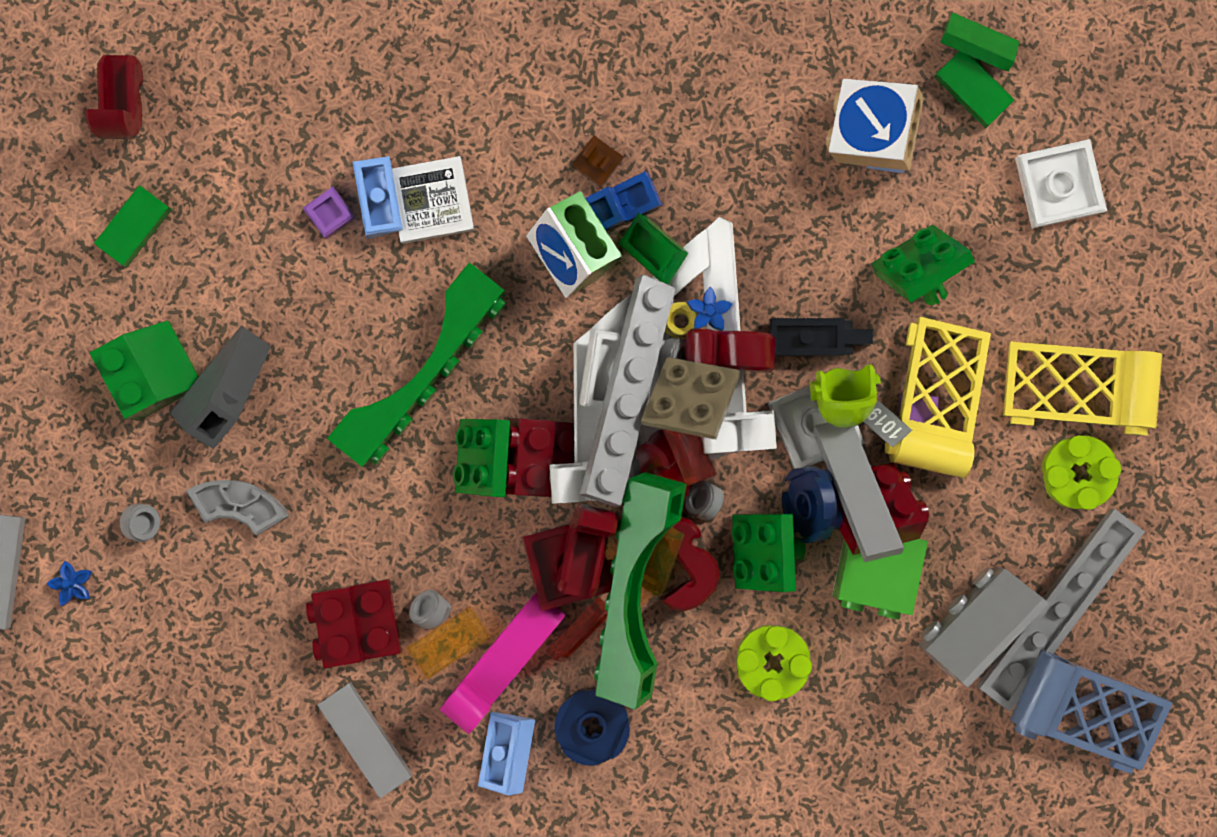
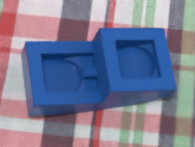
[585,171,663,231]

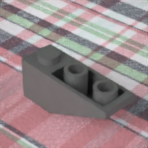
[170,325,271,449]

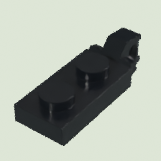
[769,318,873,357]

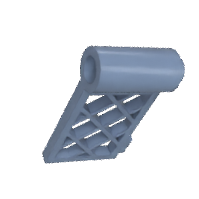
[1010,650,1173,774]

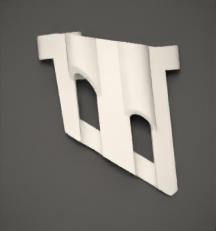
[549,217,777,504]

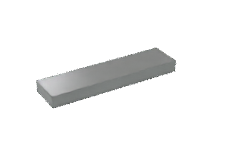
[813,422,904,562]

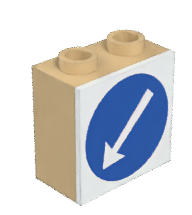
[826,79,924,171]

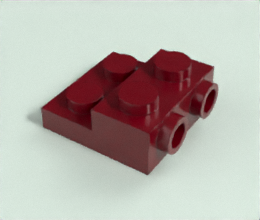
[505,418,575,497]
[833,462,929,555]
[521,523,613,611]
[306,578,402,669]

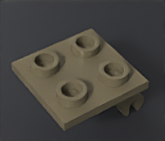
[641,357,740,440]

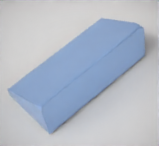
[353,156,403,239]
[478,712,535,796]

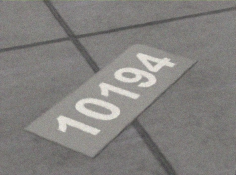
[864,400,913,448]

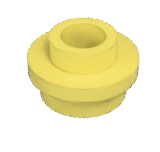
[665,302,698,339]

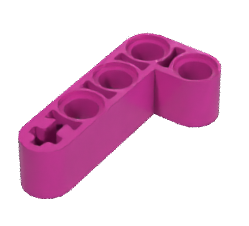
[439,592,566,735]

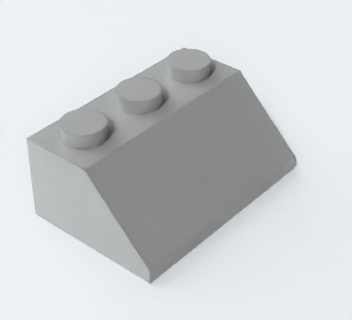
[918,566,1049,688]

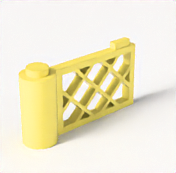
[885,317,991,478]
[1003,342,1162,436]

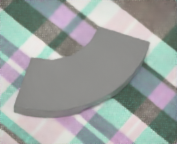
[186,480,290,535]

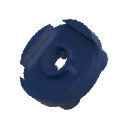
[782,466,843,543]
[554,688,630,766]

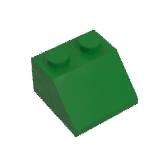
[89,320,199,421]

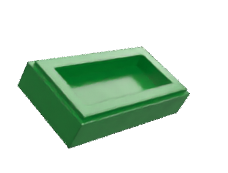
[940,12,1020,72]
[934,51,1015,129]
[94,185,172,267]
[619,213,689,285]

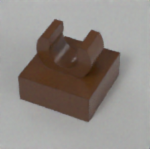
[572,135,624,189]

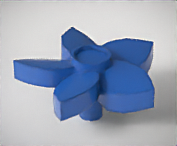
[686,286,732,331]
[46,561,92,607]

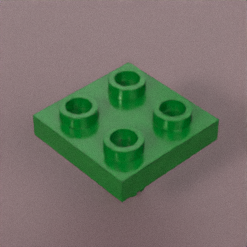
[871,224,975,305]
[453,419,510,497]
[732,514,806,592]

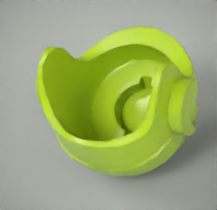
[809,364,881,428]

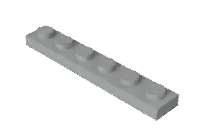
[580,274,676,507]
[976,509,1145,711]

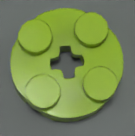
[1042,436,1121,510]
[736,625,812,701]

